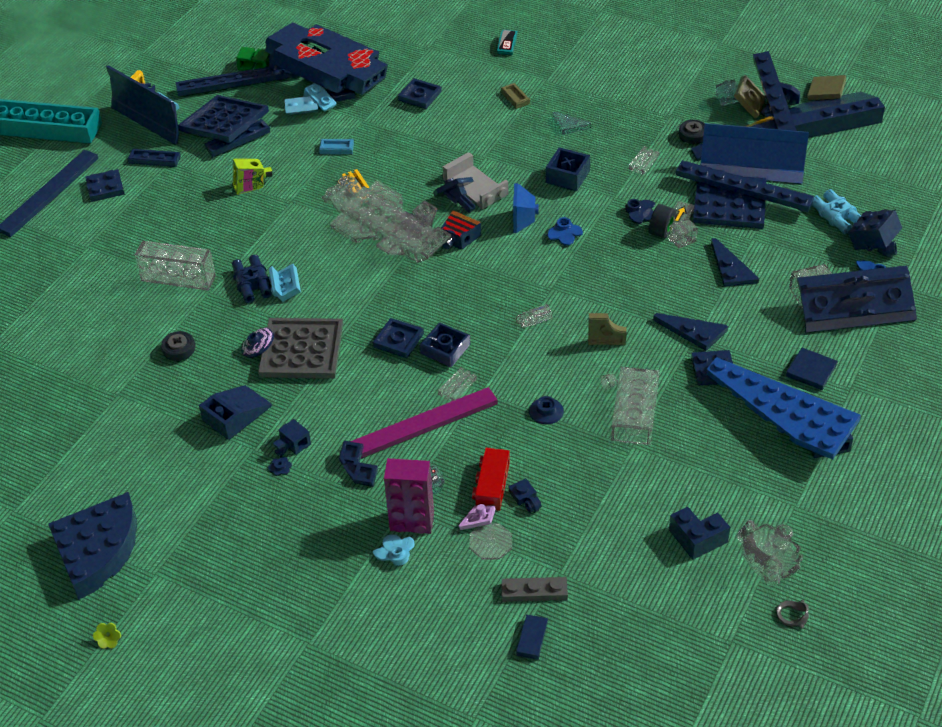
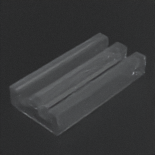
[629,146,659,175]
[438,367,477,401]

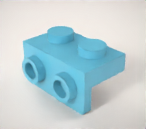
[269,264,301,302]

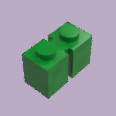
[236,47,270,71]

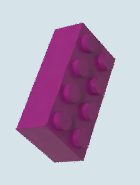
[384,458,434,534]

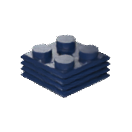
[420,322,471,367]

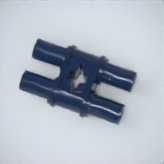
[232,255,272,303]

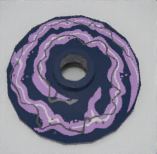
[241,328,274,358]

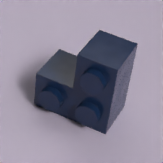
[669,507,730,560]

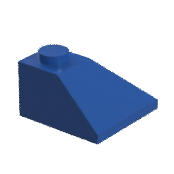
[513,183,539,233]

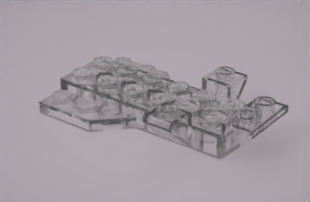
[330,180,451,263]

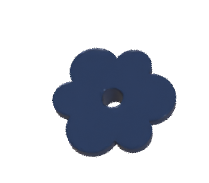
[268,457,292,476]

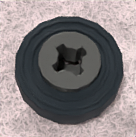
[678,120,705,144]
[161,331,195,361]

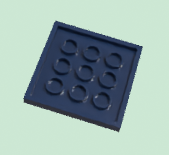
[178,95,269,143]
[693,176,767,229]

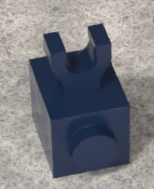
[273,419,311,457]

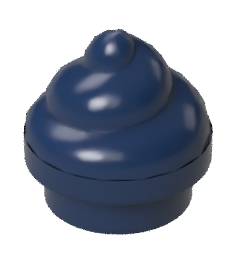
[877,241,897,258]

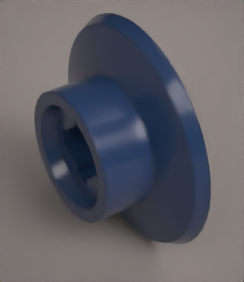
[529,396,564,425]

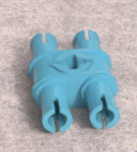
[812,189,861,234]

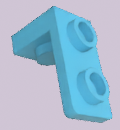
[303,83,336,112]

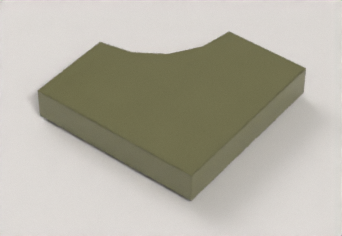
[588,313,627,345]

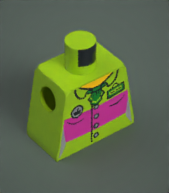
[232,159,272,195]

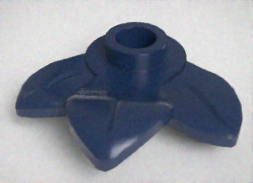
[625,199,655,224]

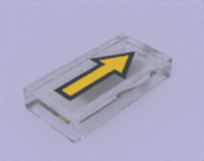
[672,201,695,231]

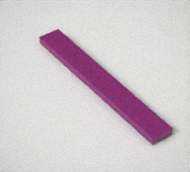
[350,387,498,458]

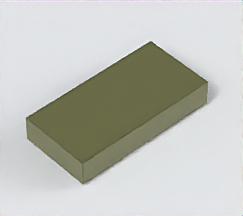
[501,83,530,109]

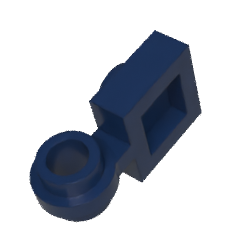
[508,478,542,513]

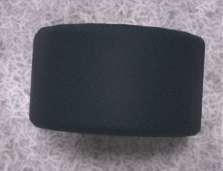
[648,204,676,239]

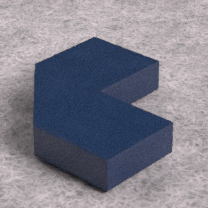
[339,441,378,487]

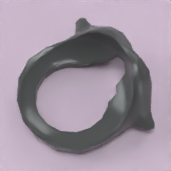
[776,600,809,629]

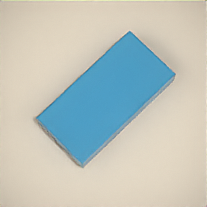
[319,139,354,154]

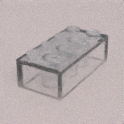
[134,241,216,291]
[611,367,660,445]

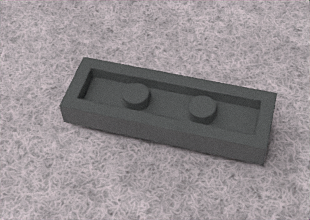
[502,577,568,602]

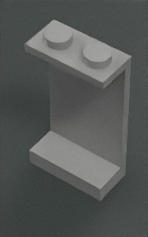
[443,152,508,209]

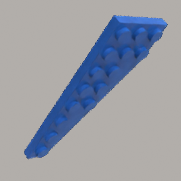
[707,357,861,460]

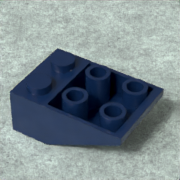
[199,385,272,440]

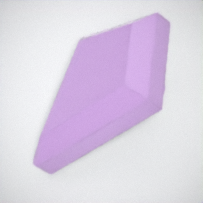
[459,504,496,530]

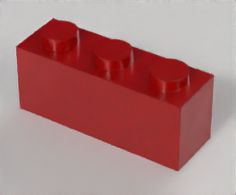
[472,448,510,511]

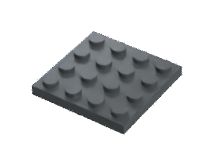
[258,318,343,378]

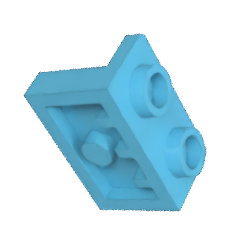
[285,96,318,115]

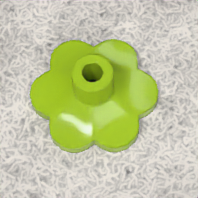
[93,623,121,649]

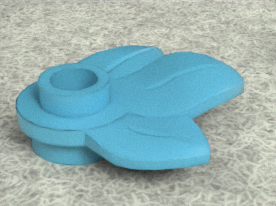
[373,534,415,566]

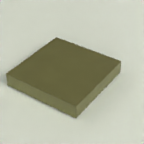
[734,75,766,118]
[808,75,846,100]

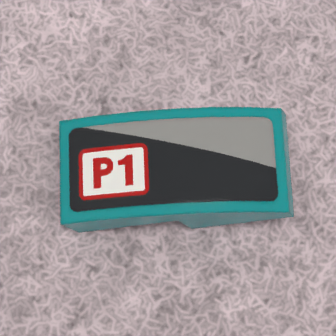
[497,30,518,55]

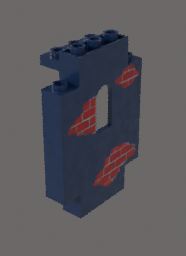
[265,22,388,95]

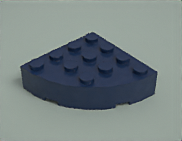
[48,492,137,600]

